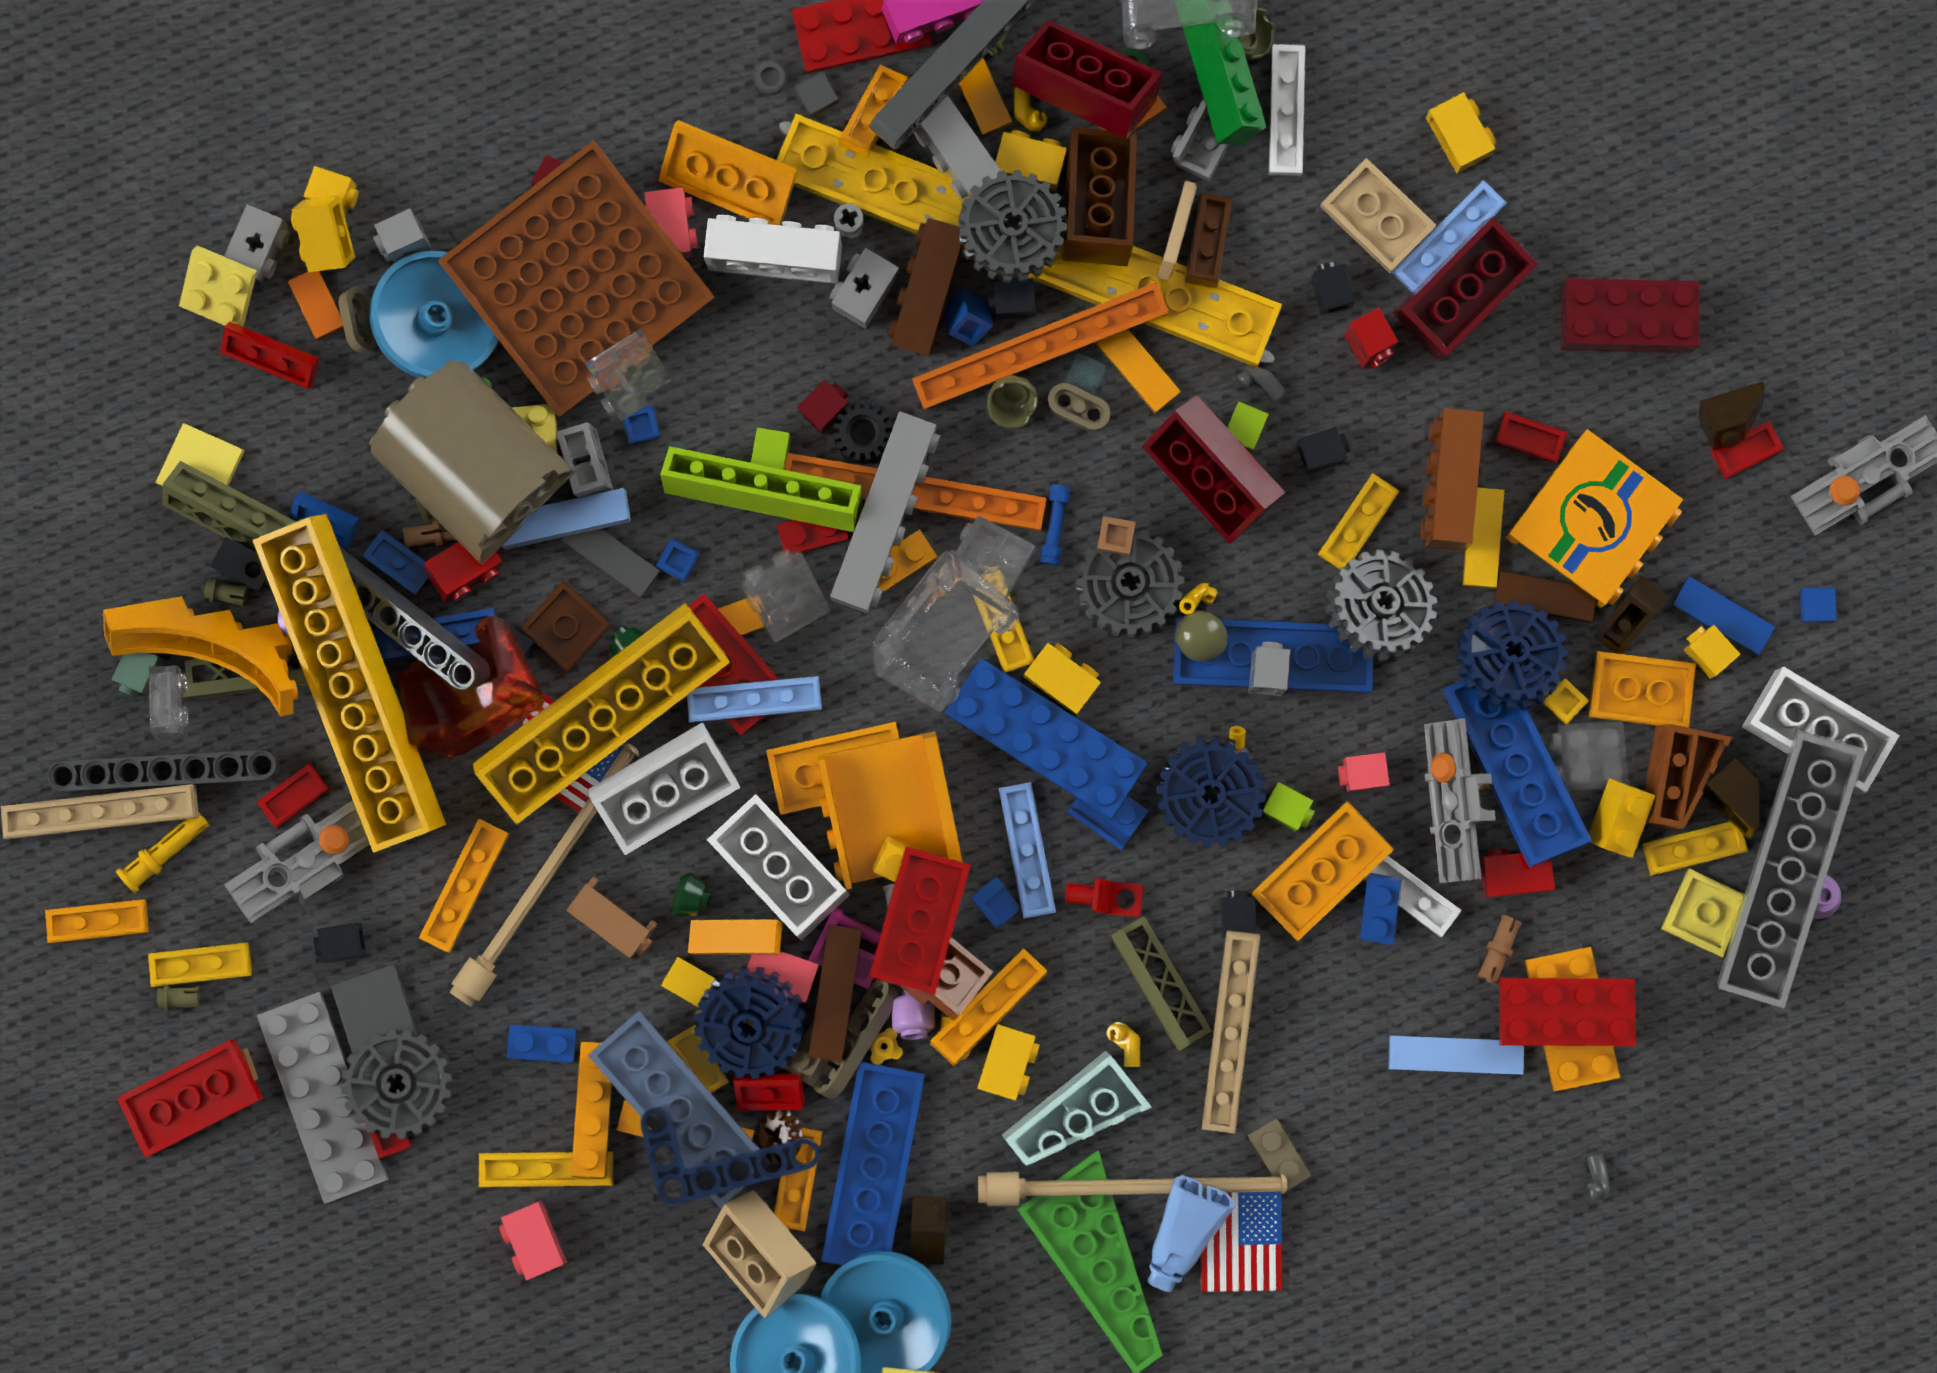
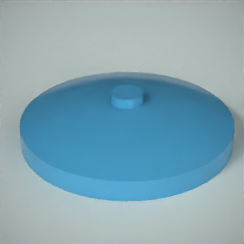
[370,251,498,379]
[820,1251,951,1373]
[730,1294,861,1373]

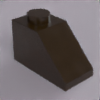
[1698,381,1765,450]
[1594,575,1667,654]
[1703,758,1759,840]
[911,1195,947,1264]

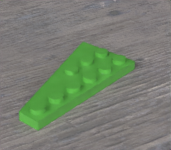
[1017,1150,1162,1373]

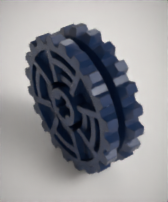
[1456,600,1569,711]
[1157,736,1266,847]
[694,966,806,1079]

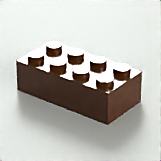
[1062,127,1137,267]

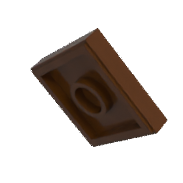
[519,580,612,673]

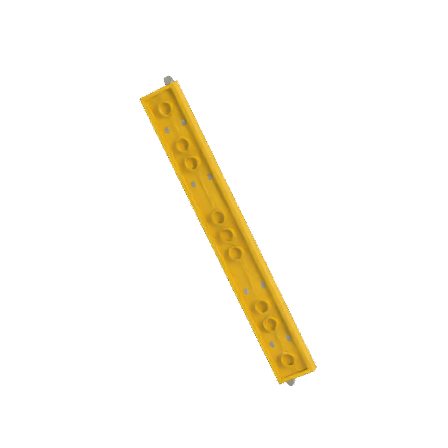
[777,114,1282,367]

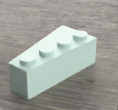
[1002,1051,1152,1166]

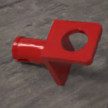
[1065,878,1144,917]

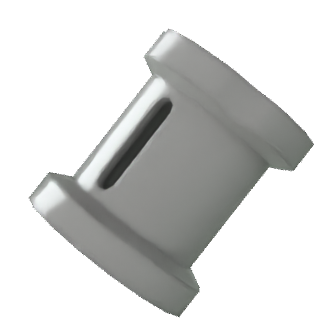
[834,203,864,239]

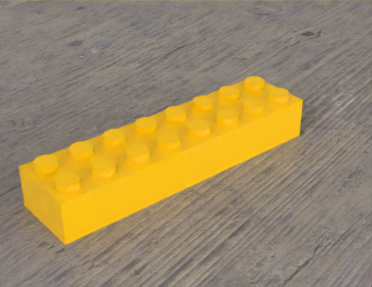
[473,603,730,825]

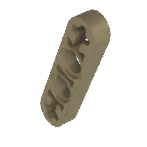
[813,980,899,1099]

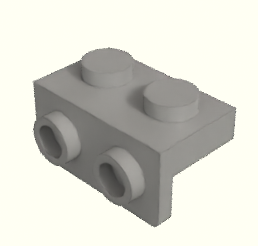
[1171,100,1230,182]

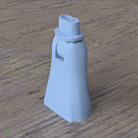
[1147,1175,1235,1292]

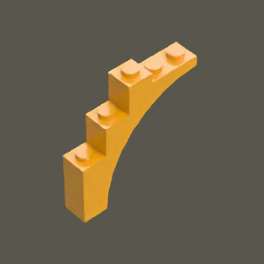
[103,596,298,716]

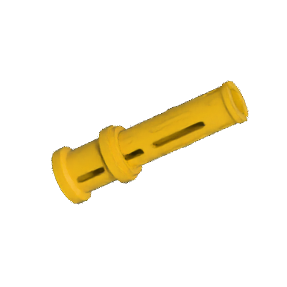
[116,812,210,894]

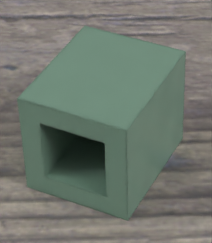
[111,653,165,698]

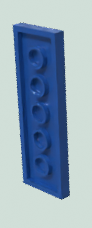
[1173,618,1373,693]
[945,658,1148,820]
[1443,679,1592,869]
[821,1062,925,1265]

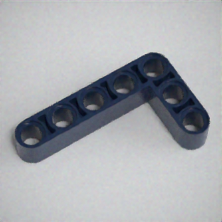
[641,1107,820,1205]

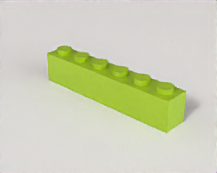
[660,446,863,532]

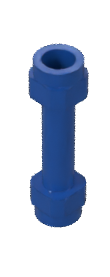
[1039,485,1070,566]

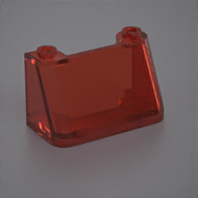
[397,615,544,757]

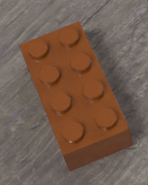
[1420,408,1484,552]

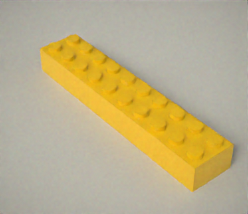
[253,513,447,853]

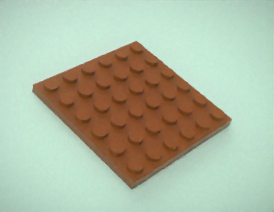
[438,140,715,418]

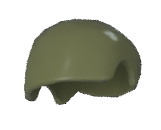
[1233,7,1274,60]
[987,375,1038,429]
[1175,610,1228,663]

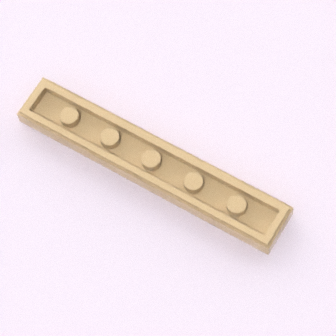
[1,784,199,840]
[1202,930,1260,1134]

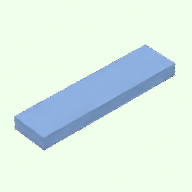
[1392,180,1507,292]
[502,488,631,550]
[687,676,822,723]
[999,782,1056,919]
[1388,1036,1524,1075]

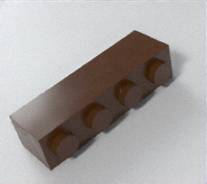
[888,218,964,356]

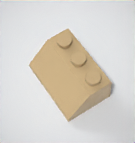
[703,1190,816,1318]

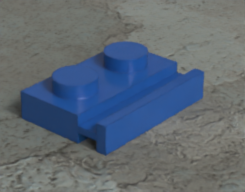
[1067,797,1148,851]

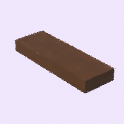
[1185,193,1233,289]
[1493,571,1596,623]

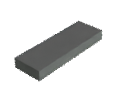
[561,529,661,598]

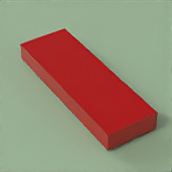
[220,322,320,390]

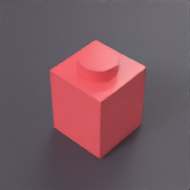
[1338,752,1390,792]

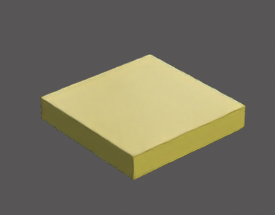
[156,423,244,486]
[1661,869,1745,958]

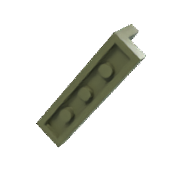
[162,461,296,553]
[182,646,308,700]
[1110,916,1212,1051]

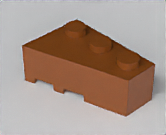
[1644,724,1732,830]

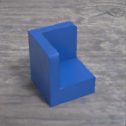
[944,287,993,347]
[971,876,1020,929]

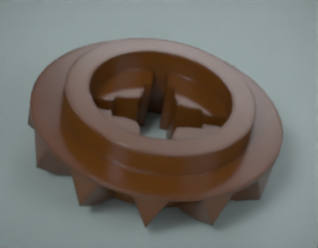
[754,1110,803,1164]

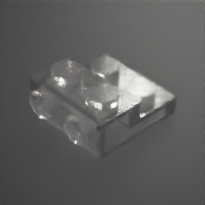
[585,329,672,421]
[943,515,1036,605]
[739,549,831,643]
[149,665,188,739]
[1551,721,1629,792]

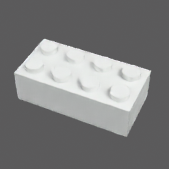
[704,215,842,284]
[1742,667,1900,795]
[588,722,741,855]
[707,794,850,941]

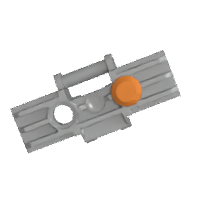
[1790,415,1937,536]
[1424,719,1496,883]
[224,800,370,923]

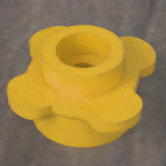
[870,1028,903,1065]

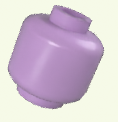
[891,990,935,1040]

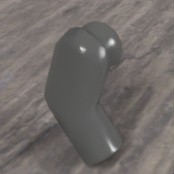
[1237,365,1286,401]
[1586,1152,1610,1202]

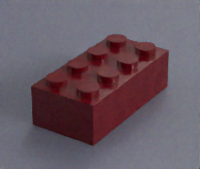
[1012,19,1162,139]
[1392,217,1538,359]
[1561,278,1699,353]
[1142,395,1286,544]

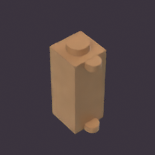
[566,876,658,959]

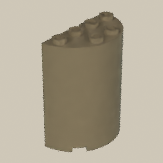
[369,360,576,565]

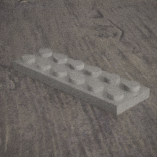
[257,992,389,1204]

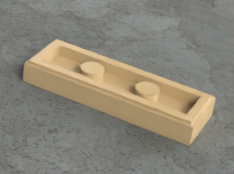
[1157,181,1197,281]

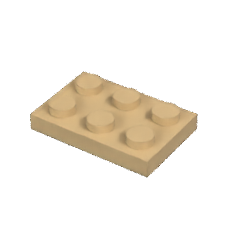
[1320,158,1437,274]

